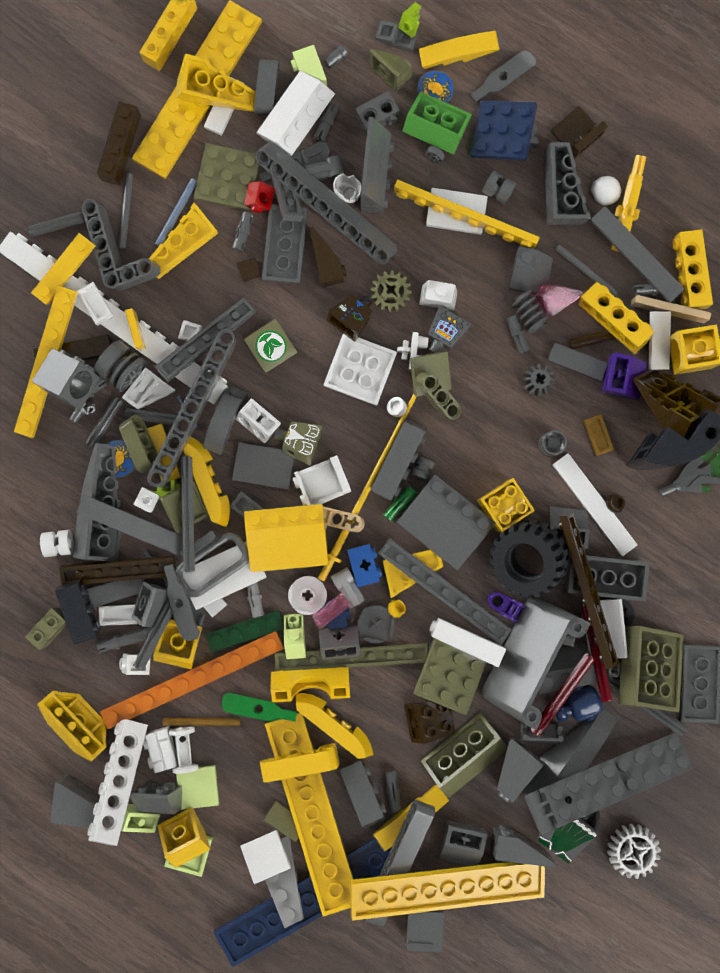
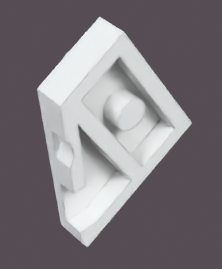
[122,367,176,410]

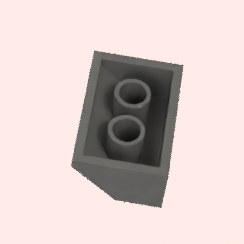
[538,642,597,694]

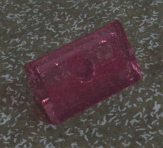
[312,593,351,629]

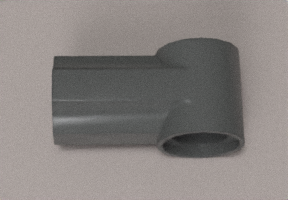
[305,156,345,181]

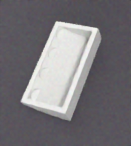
[183,541,267,610]

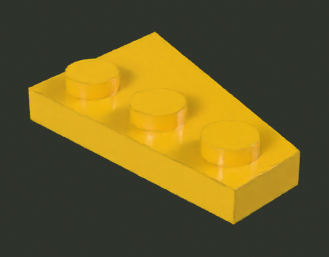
[383,550,443,598]

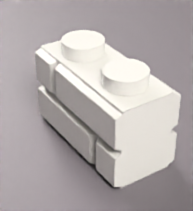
[143,726,178,773]

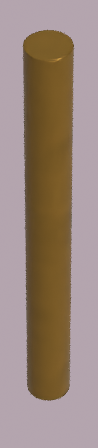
[163,718,241,726]

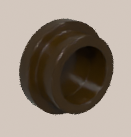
[606,494,625,513]

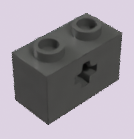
[319,626,361,660]

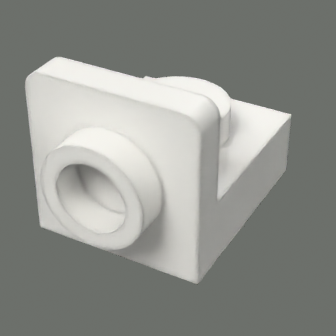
[133,487,159,513]
[119,653,150,675]

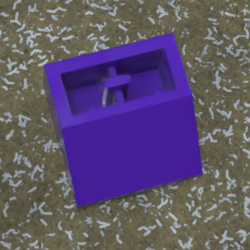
[602,352,647,401]

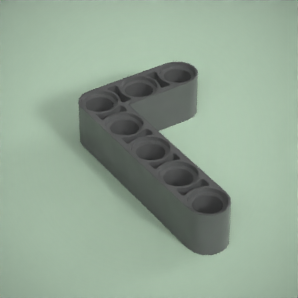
[82,199,161,291]

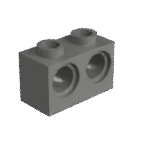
[355,91,400,135]

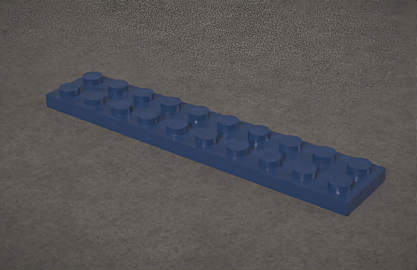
[214,838,392,967]

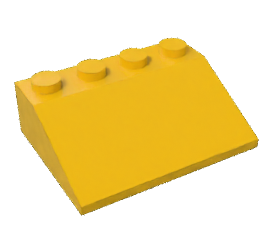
[244,504,329,572]

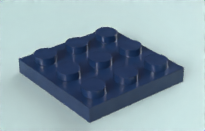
[470,100,537,161]

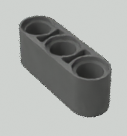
[254,59,280,115]

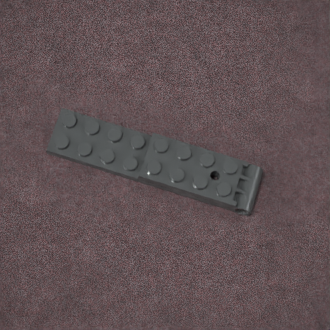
[524,732,694,835]

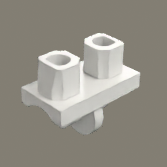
[397,332,428,369]

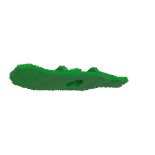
[221,692,297,722]

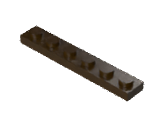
[59,555,176,585]

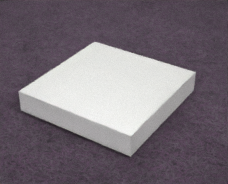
[240,830,291,884]

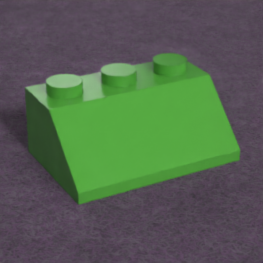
[402,91,472,154]

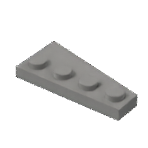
[265,836,304,928]

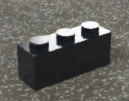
[55,579,101,645]

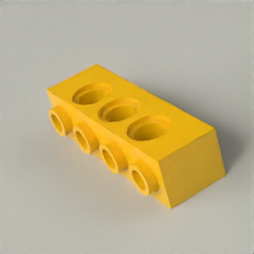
[139,0,197,71]
[673,229,713,310]
[578,282,654,354]

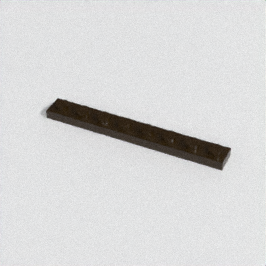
[559,512,619,670]

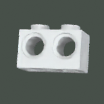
[236,398,281,444]

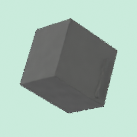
[405,910,444,952]

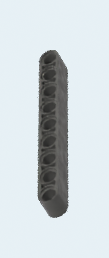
[255,142,397,264]
[147,329,237,488]

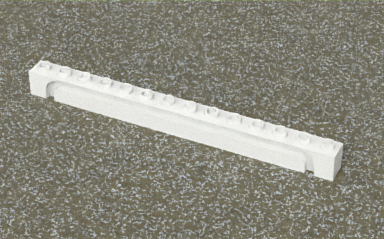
[0,231,229,406]

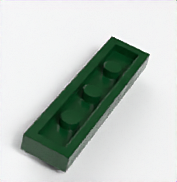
[206,610,284,652]

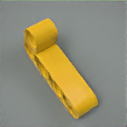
[260,743,340,782]

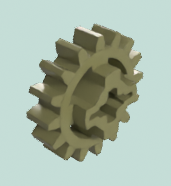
[370,270,412,313]

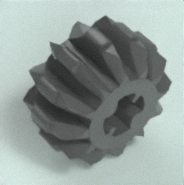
[522,364,556,397]

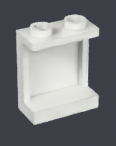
[292,455,352,506]

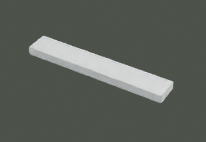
[552,453,637,557]

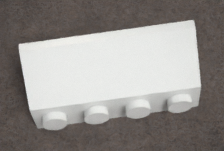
[256,71,335,156]

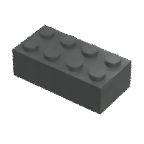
[564,554,650,602]

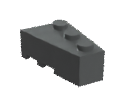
[340,761,388,828]

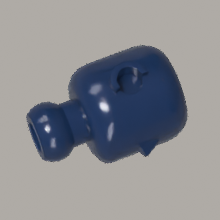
[556,685,603,722]

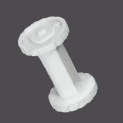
[169,726,199,774]

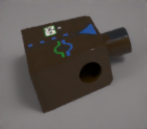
[327,295,372,342]

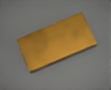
[582,414,614,456]

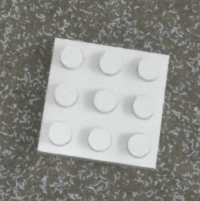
[323,334,397,406]

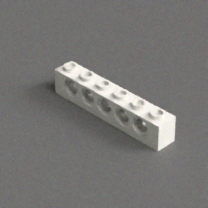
[88,719,148,846]

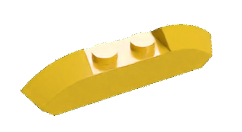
[183,437,230,527]
[296,693,373,759]

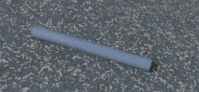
[155,178,197,246]

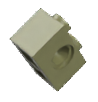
[25,607,67,650]

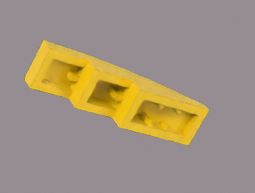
[419,31,500,69]
[373,785,449,851]

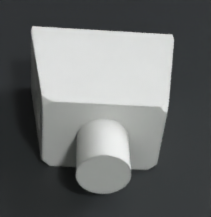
[419,280,457,311]

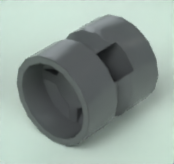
[482,170,517,205]
[538,430,567,457]

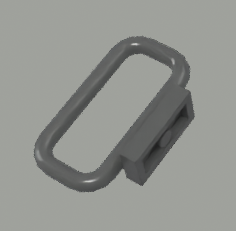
[175,531,249,597]

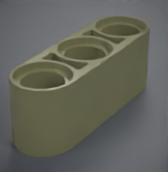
[415,372,461,420]
[119,415,158,473]

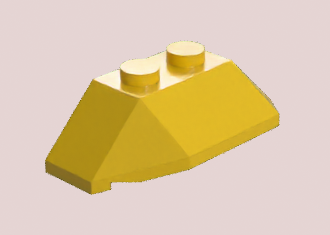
[37,691,106,762]

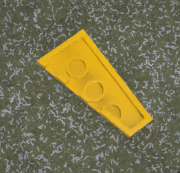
[148,202,218,279]

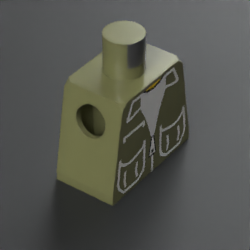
[274,422,322,465]

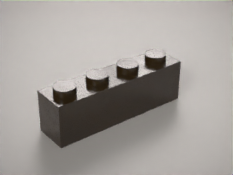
[97,101,141,186]

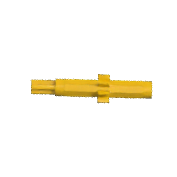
[612,155,646,252]

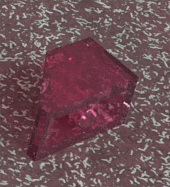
[536,284,584,316]

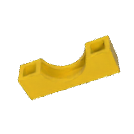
[271,667,350,702]

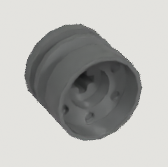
[94,340,146,392]

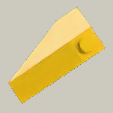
[176,54,256,112]

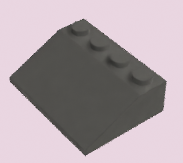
[361,117,394,214]
[396,475,495,571]

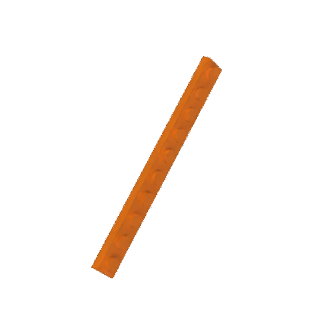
[100,631,284,729]

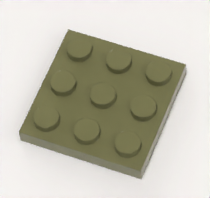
[194,143,260,212]
[413,639,486,715]

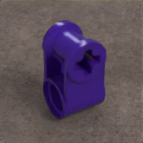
[487,591,525,623]

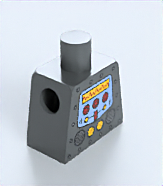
[427,306,471,353]

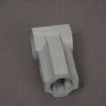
[331,567,364,608]

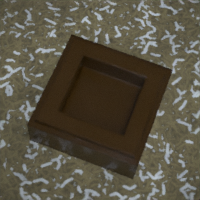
[237,257,261,282]

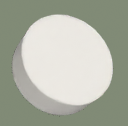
[387,397,407,417]

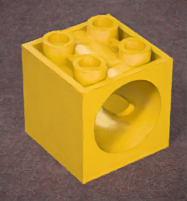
[670,324,720,375]
[476,478,535,532]

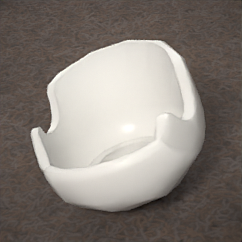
[333,173,362,203]
[591,176,621,206]

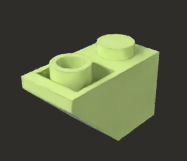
[284,614,306,659]

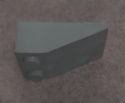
[491,824,556,868]

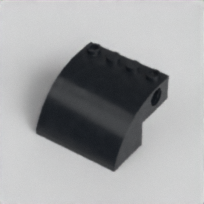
[626,410,720,470]

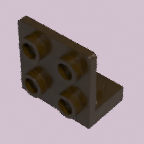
[551,106,608,159]
[404,700,455,744]

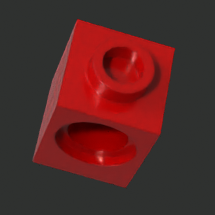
[244,181,275,213]

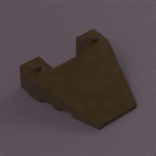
[633,370,720,439]

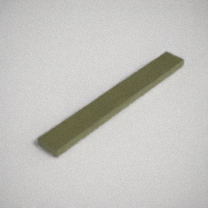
[274,643,429,671]

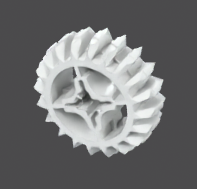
[607,824,661,879]

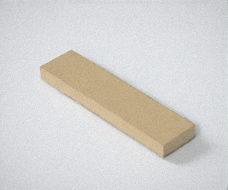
[630,295,711,323]

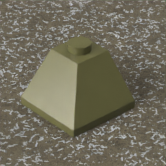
[369,48,412,92]

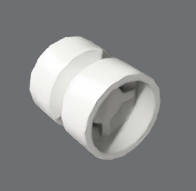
[40,530,74,557]

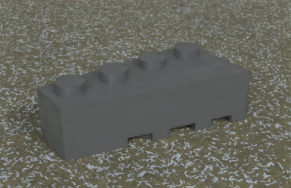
[544,142,591,225]
[371,417,427,500]

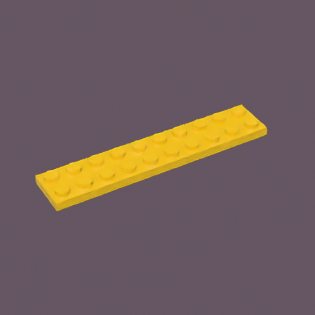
[132,0,262,179]
[265,713,354,916]
[350,862,545,921]

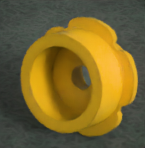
[388,599,406,618]

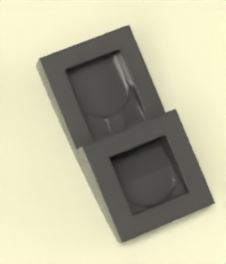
[375,20,418,52]

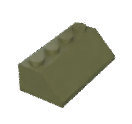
[421,712,508,798]

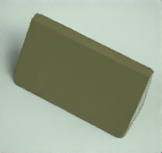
[264,801,299,842]

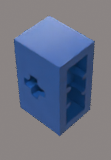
[347,544,382,587]

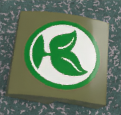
[244,319,297,373]

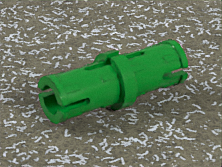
[383,486,417,522]

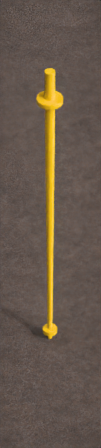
[318,394,417,581]

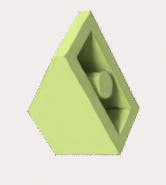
[291,45,327,86]
[121,804,161,833]

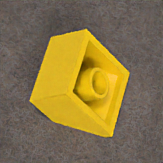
[153,619,202,670]
[157,807,210,868]

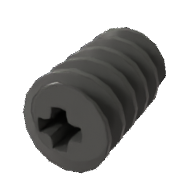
[512,290,549,334]

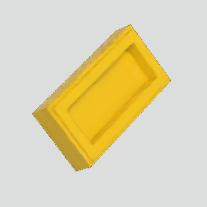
[125,308,146,351]

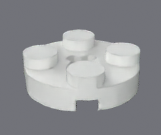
[288,576,327,615]

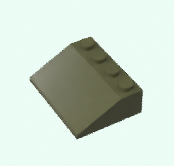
[618,626,684,712]

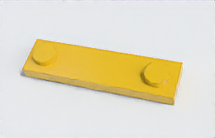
[31,233,96,306]

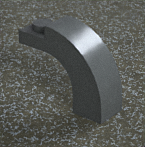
[203,386,248,455]

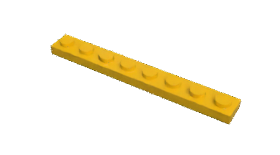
[394,179,540,249]
[14,285,78,438]

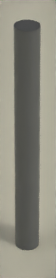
[118,173,133,250]
[555,244,619,297]

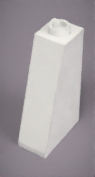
[429,618,506,667]

